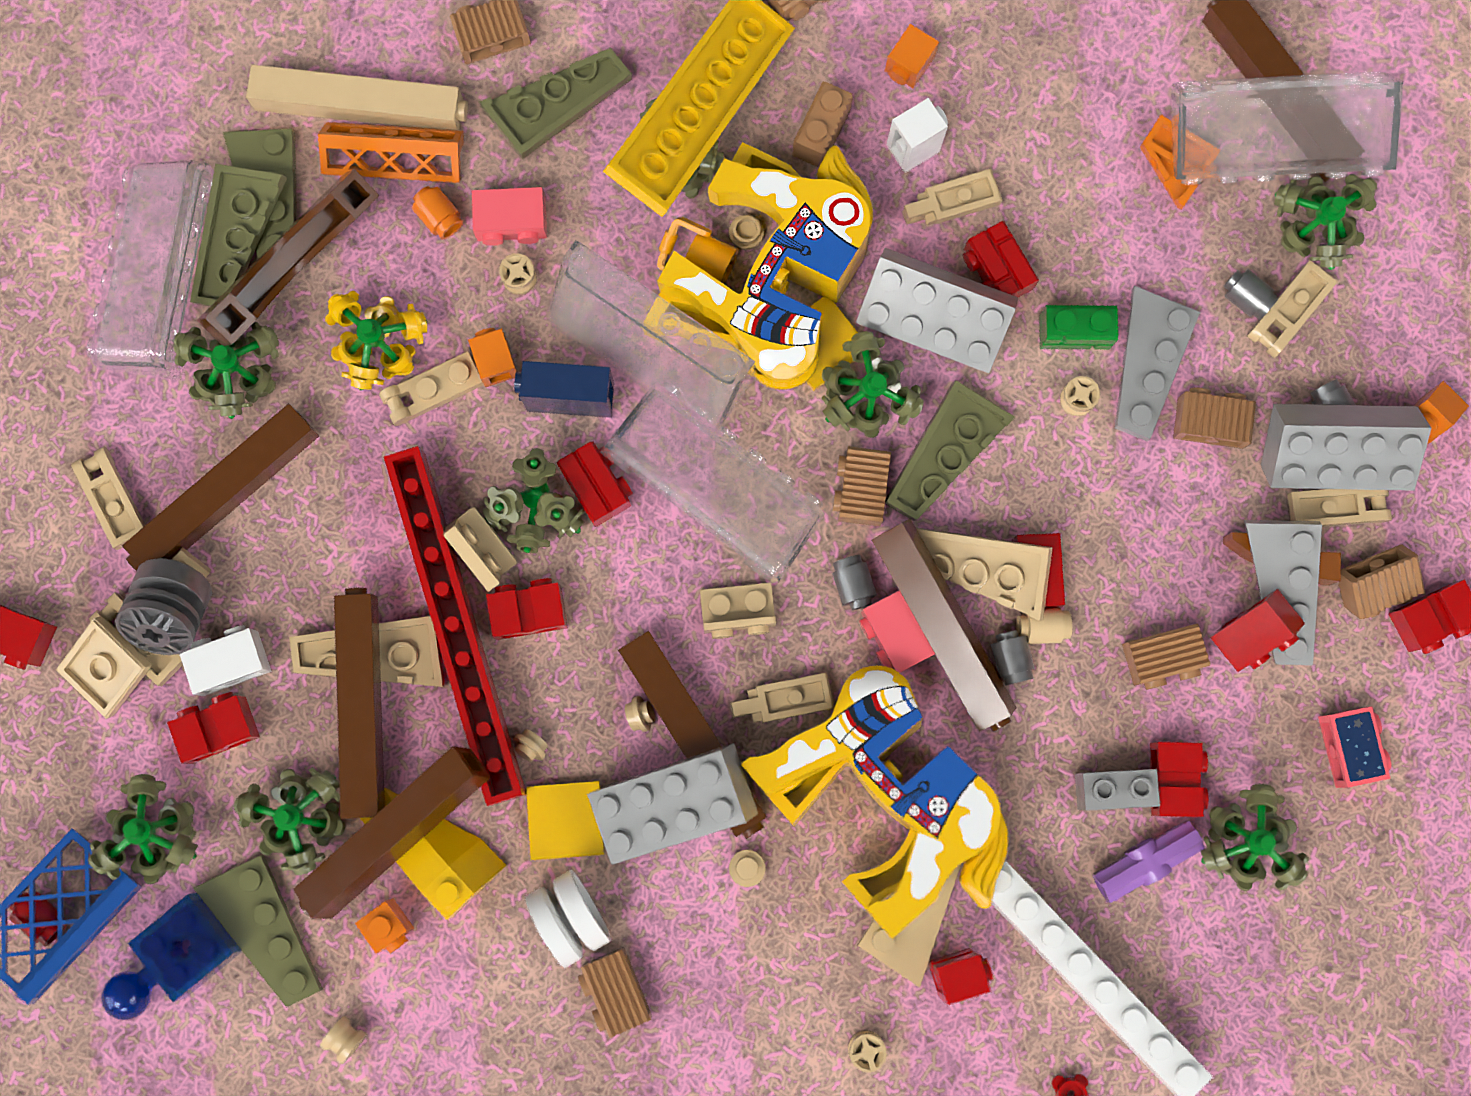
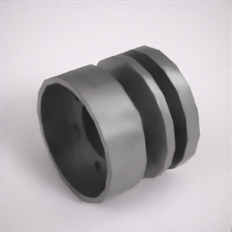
[115,558,212,655]

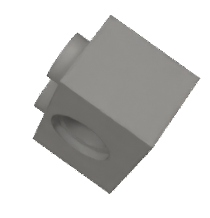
[1075,769,1160,810]

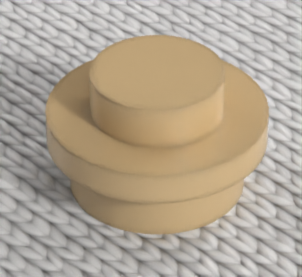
[729,215,764,250]
[625,696,655,732]
[513,729,548,762]
[729,850,765,887]

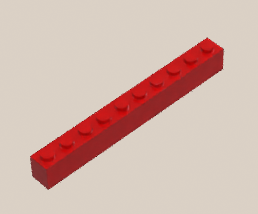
[383,446,527,806]

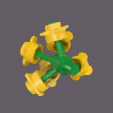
[325,290,428,391]

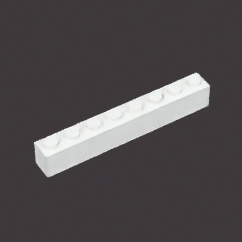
[992,861,1213,1096]

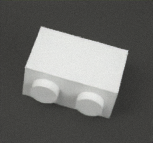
[886,98,948,173]
[180,625,272,696]

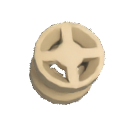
[499,253,537,295]
[1060,376,1100,416]
[319,1015,367,1065]
[848,1030,887,1072]

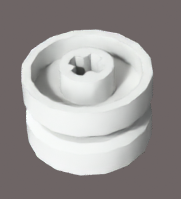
[525,869,611,968]

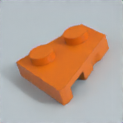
[1140,115,1220,210]

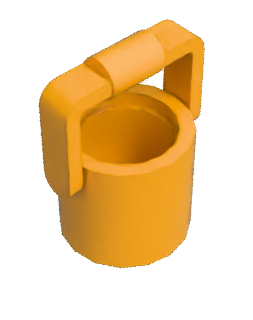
[657,217,739,285]

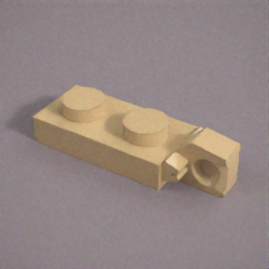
[902,169,1003,225]
[730,673,834,723]

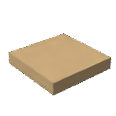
[56,616,152,719]

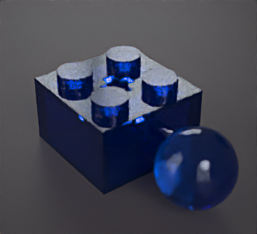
[101,893,242,1020]

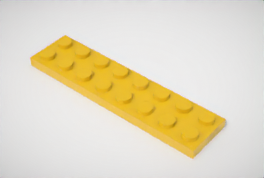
[603,0,795,217]

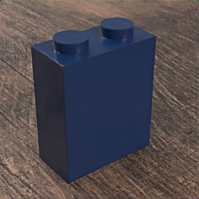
[514,361,614,418]

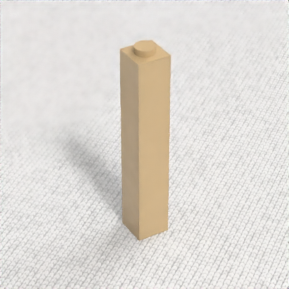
[246,65,468,130]

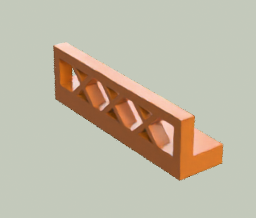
[318,122,464,183]

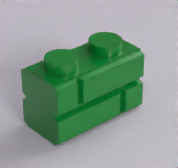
[1039,305,1118,350]

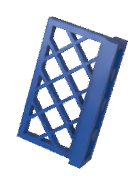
[0,828,142,1005]

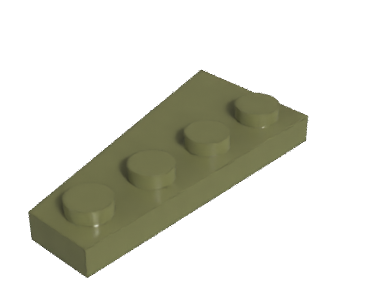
[479,48,632,159]
[223,129,297,259]
[190,164,287,307]
[885,381,1015,521]
[193,855,323,1007]

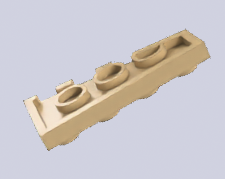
[915,527,1053,621]
[289,616,445,687]
[857,864,961,988]

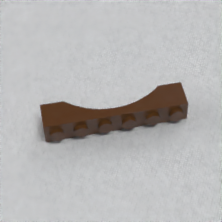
[196,169,380,346]

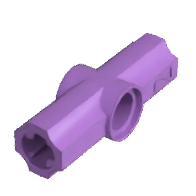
[1092,821,1205,903]

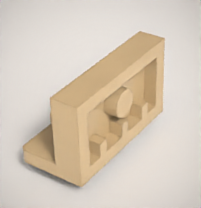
[443,507,517,592]
[700,582,776,639]

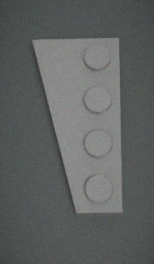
[1115,286,1200,442]
[1244,520,1322,665]

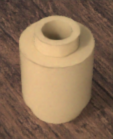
[1016,607,1072,644]

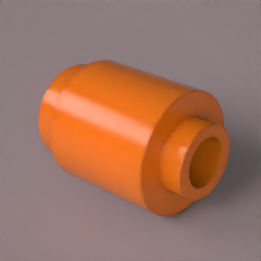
[412,186,463,240]

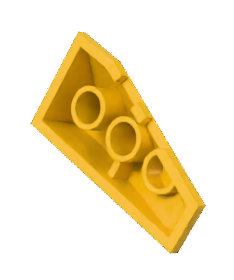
[360,787,507,920]

